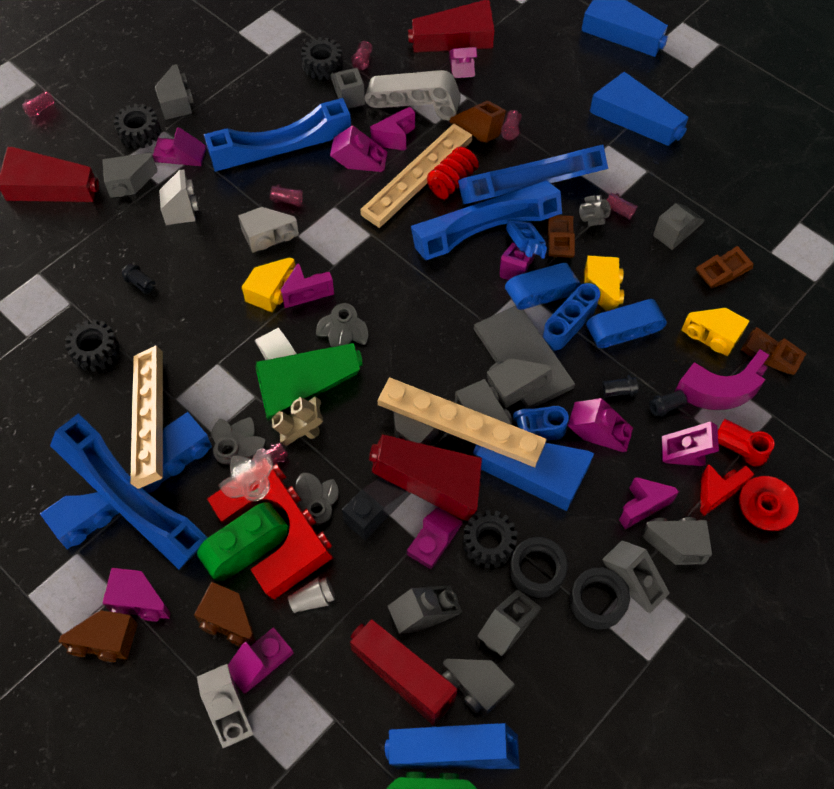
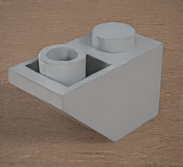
[159,170,199,225]
[238,207,299,253]
[197,664,253,748]

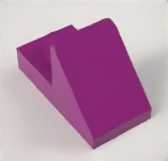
[449,47,477,78]
[370,107,415,150]
[153,127,206,166]
[500,243,535,280]
[281,264,334,308]
[662,421,719,466]
[619,478,679,530]
[407,507,463,570]
[228,627,293,695]

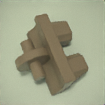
[272,397,323,446]

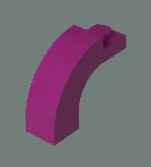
[675,349,769,410]

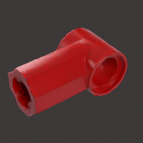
[718,419,775,467]

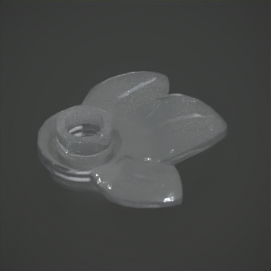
[219,448,273,501]

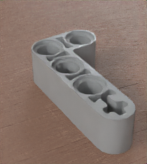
[365,70,461,120]

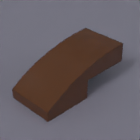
[547,215,575,258]
[696,246,753,288]
[741,327,806,375]

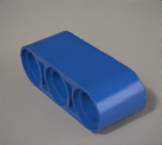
[505,263,581,310]
[543,283,600,351]
[586,299,667,348]

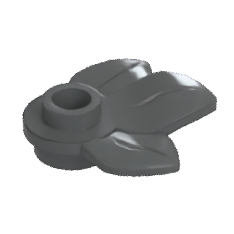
[316,303,368,347]
[211,417,266,464]
[295,473,339,525]

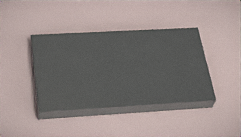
[474,305,575,409]

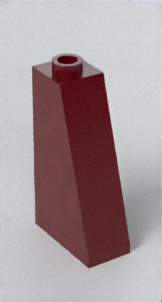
[408,0,494,52]
[0,147,99,202]
[369,434,482,521]
[350,619,457,726]

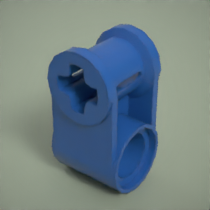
[513,406,569,441]

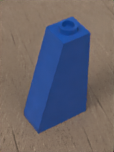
[581,0,668,57]
[590,72,688,146]
[473,443,594,511]
[385,723,520,769]

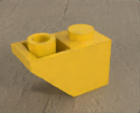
[584,256,624,311]
[242,257,295,313]
[681,308,749,357]

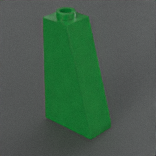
[255,343,362,420]

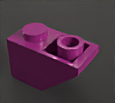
[330,125,387,172]
[568,398,633,452]
[102,568,171,622]

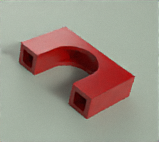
[207,458,333,600]

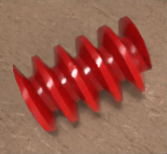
[427,147,479,200]

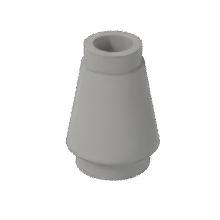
[288,577,335,613]

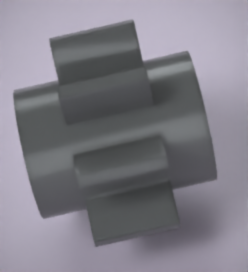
[579,195,611,226]

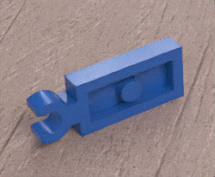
[506,220,547,259]

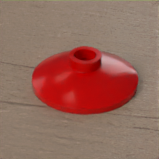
[739,476,799,531]

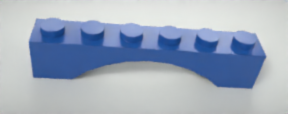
[204,98,351,171]
[458,145,608,205]
[411,180,562,260]
[40,412,212,549]
[50,413,208,569]

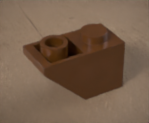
[450,100,506,143]
[194,582,256,647]
[58,610,138,662]

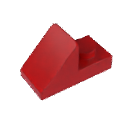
[700,464,754,516]

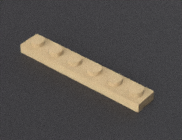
[361,124,472,228]
[130,346,163,489]
[378,377,547,467]

